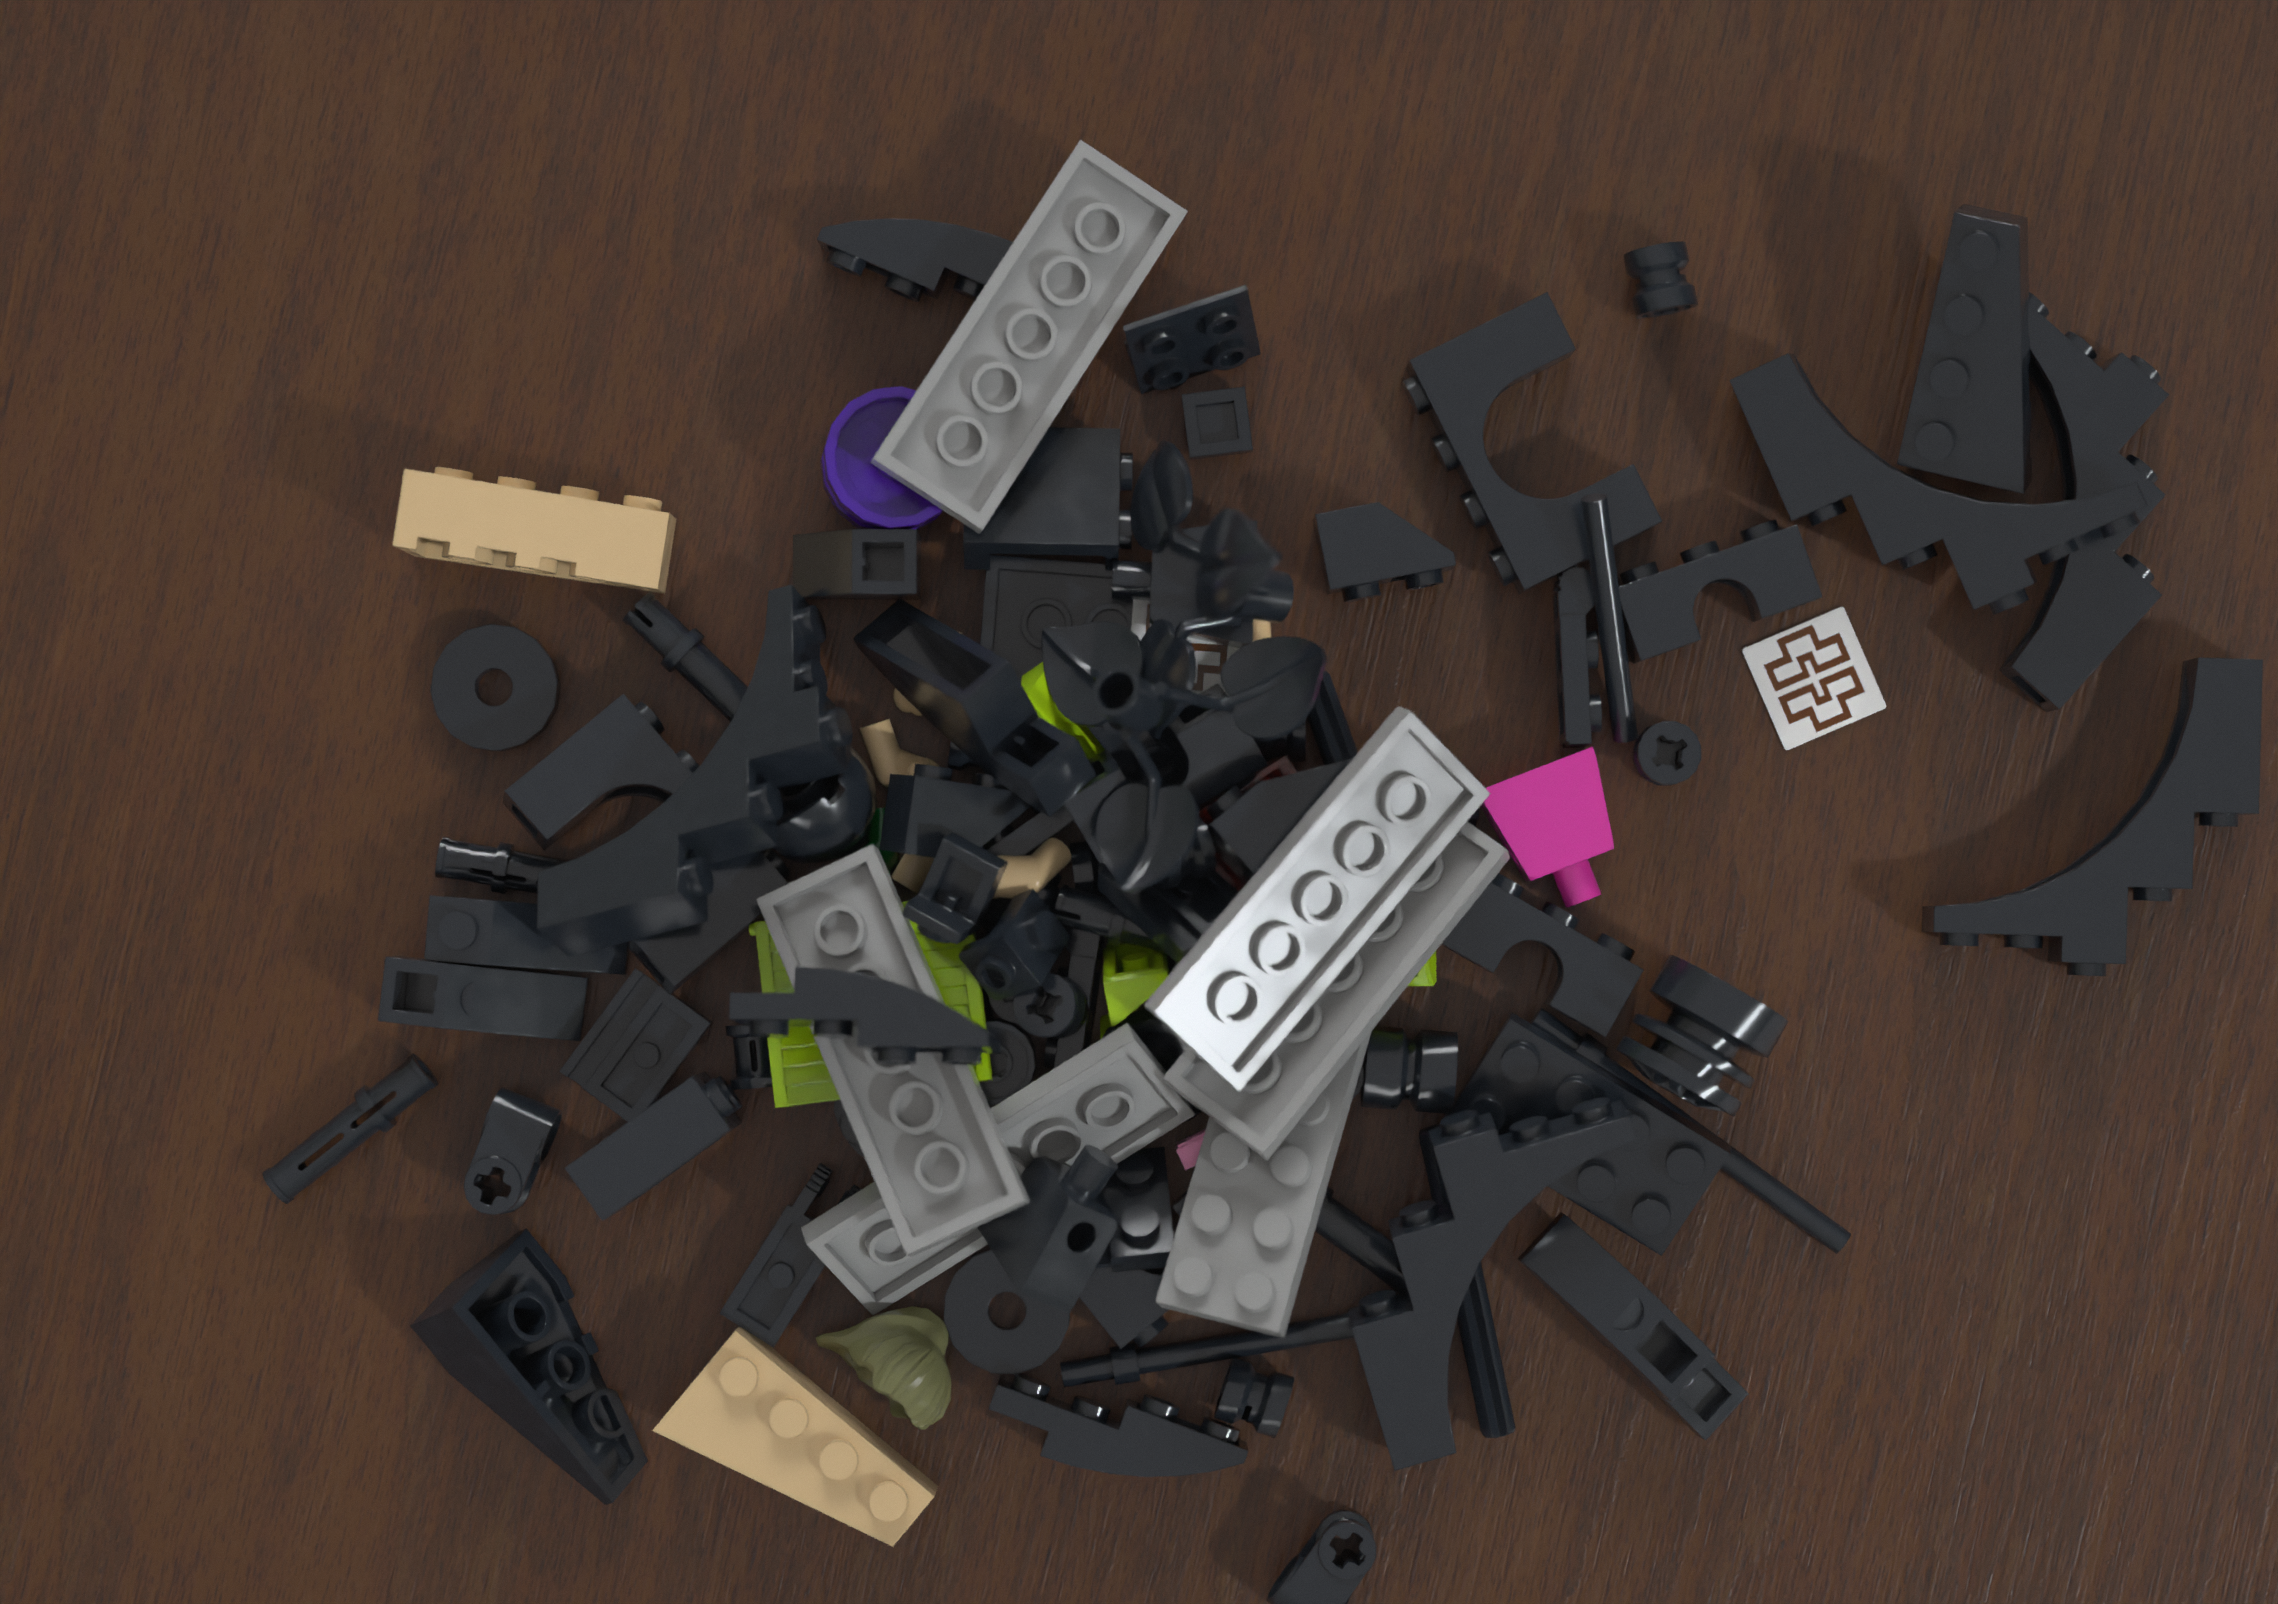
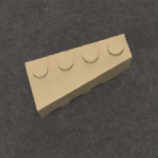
[392,467,676,594]
[652,1326,938,1547]

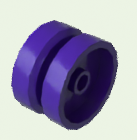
[820,386,943,530]

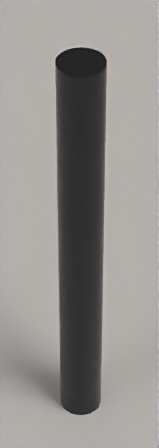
[1581,493,1638,743]

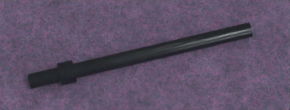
[1529,1007,1851,1254]
[1060,1313,1354,1388]

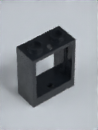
[565,1071,743,1221]

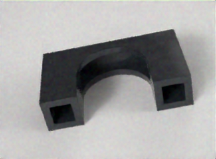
[1402,292,1662,594]
[502,694,790,995]

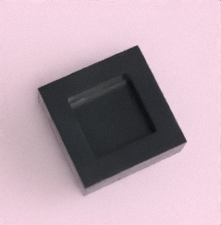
[1181,386,1253,460]

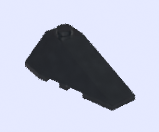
[410,1228,648,1505]

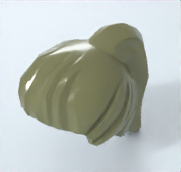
[815,1306,951,1430]

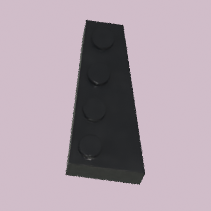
[1897,204,2032,494]

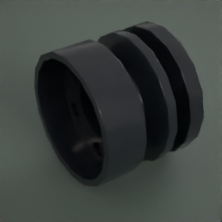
[1616,955,1789,1117]

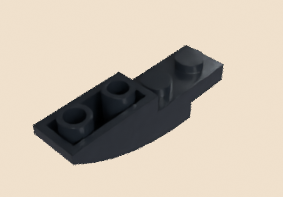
[817,218,1013,302]
[729,967,1001,1065]
[1518,1212,1749,1441]
[989,1373,1249,1477]

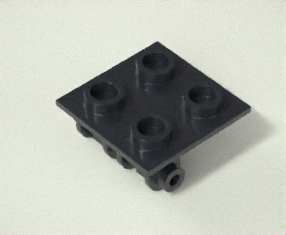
[1123,285,1261,394]

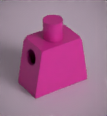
[1480,747,1614,908]

